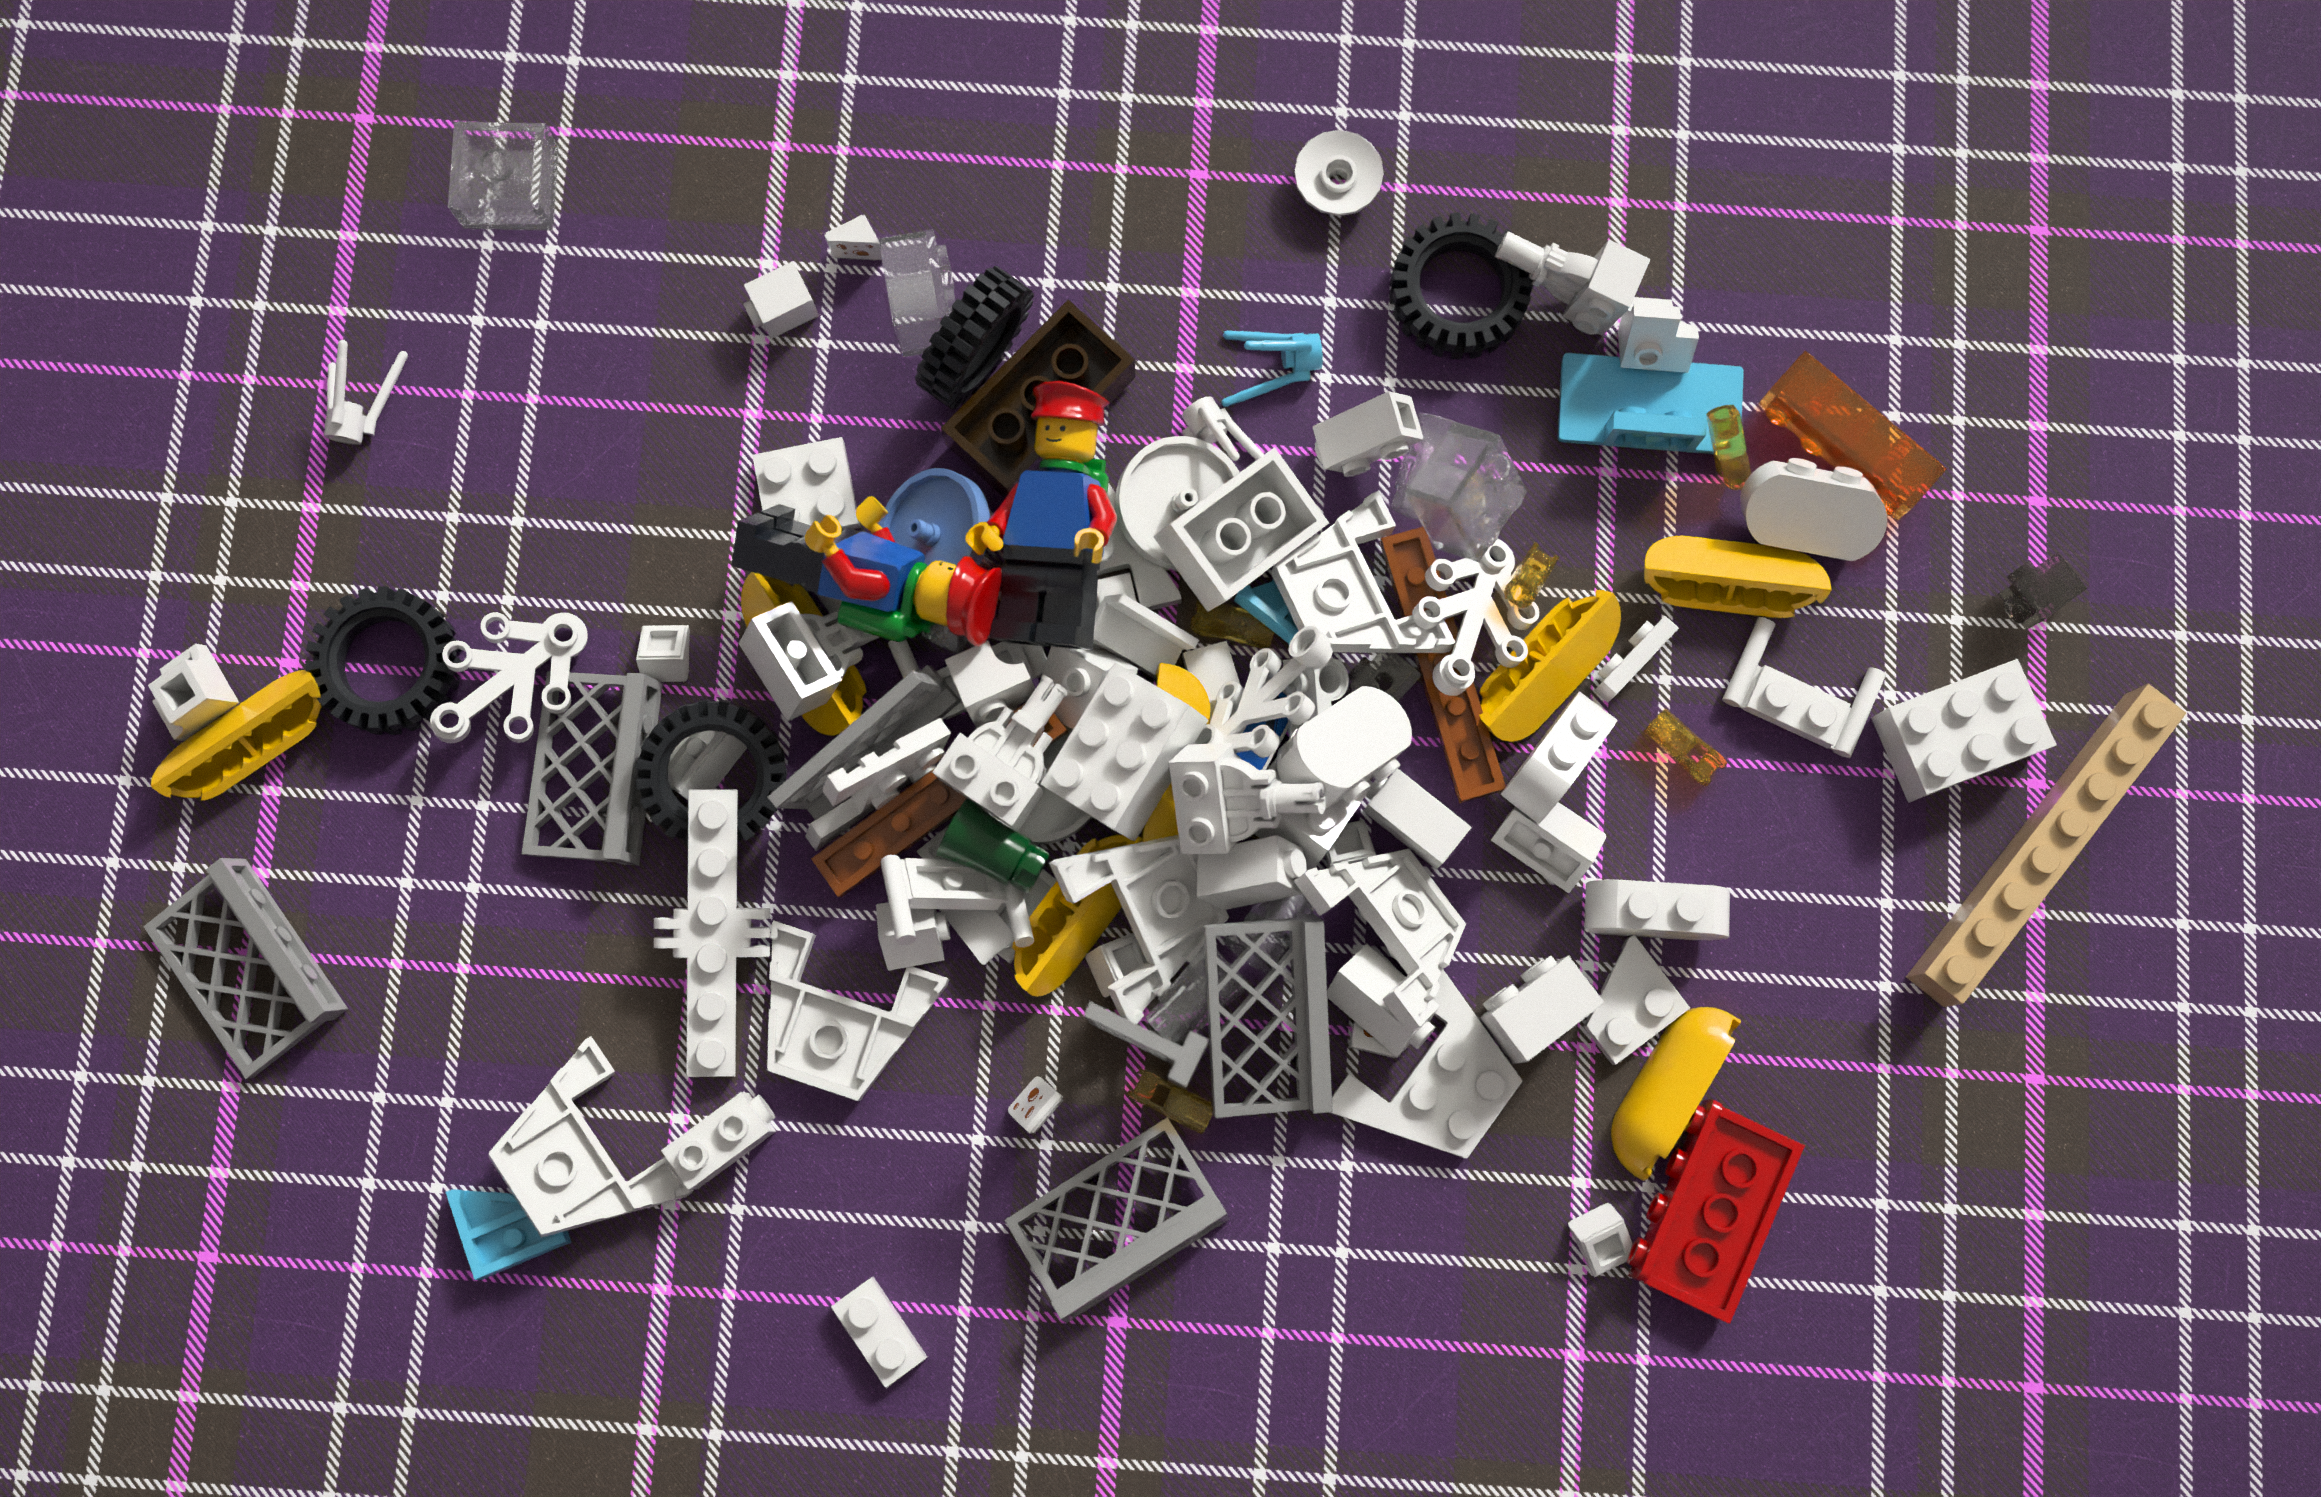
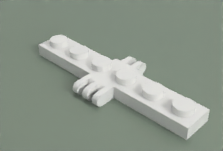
[654,789,770,1077]

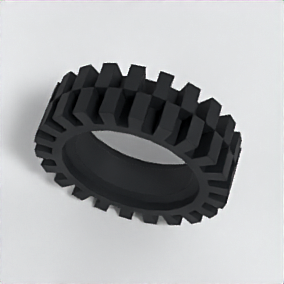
[1389,212,1533,360]
[915,266,1034,410]
[305,586,463,735]
[636,699,787,845]

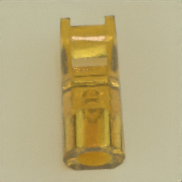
[1706,405,1751,490]
[1504,542,1559,609]
[1190,599,1274,649]
[1643,708,1727,786]
[1126,1068,1213,1135]

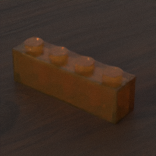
[1758,350,1947,521]

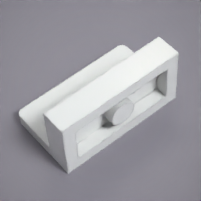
[1093,594,1199,680]
[1491,802,1606,893]

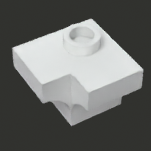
[1618,297,1699,373]
[945,641,1036,728]
[148,644,239,741]
[1040,647,1138,729]

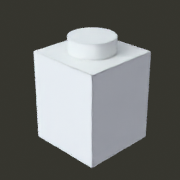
[743,261,819,339]
[876,902,950,971]

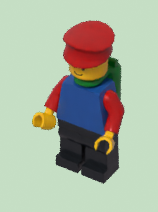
[965,381,1117,650]
[731,496,1002,647]

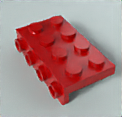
[1627,1099,1805,1324]

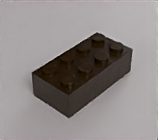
[941,299,1136,499]

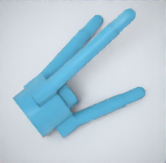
[1221,331,1323,407]

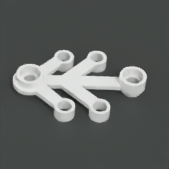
[1412,537,1539,696]
[430,612,588,743]
[1194,625,1332,758]

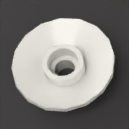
[1294,130,1384,216]

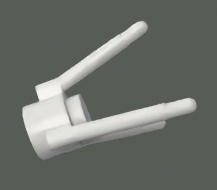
[324,340,408,445]
[1182,396,1264,461]

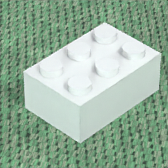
[1153,447,1329,612]
[1871,659,2056,803]
[1040,662,1208,842]

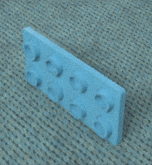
[1557,353,1744,456]

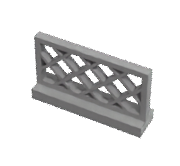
[768,665,961,820]
[522,671,663,866]
[143,858,348,1079]
[1203,913,1332,1118]
[1083,1002,1208,1089]
[1005,1117,1230,1323]

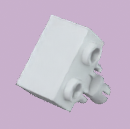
[1495,231,1650,336]
[739,601,879,721]
[932,675,1069,832]
[1169,743,1326,854]

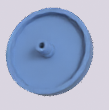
[879,468,990,565]

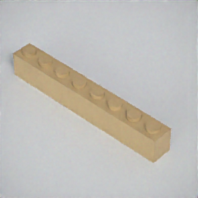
[1906,683,2187,1007]

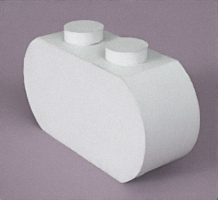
[1740,458,1887,561]
[1276,686,1412,809]
[1501,691,1617,824]
[1584,880,1730,940]

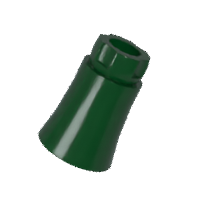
[936,798,1050,894]

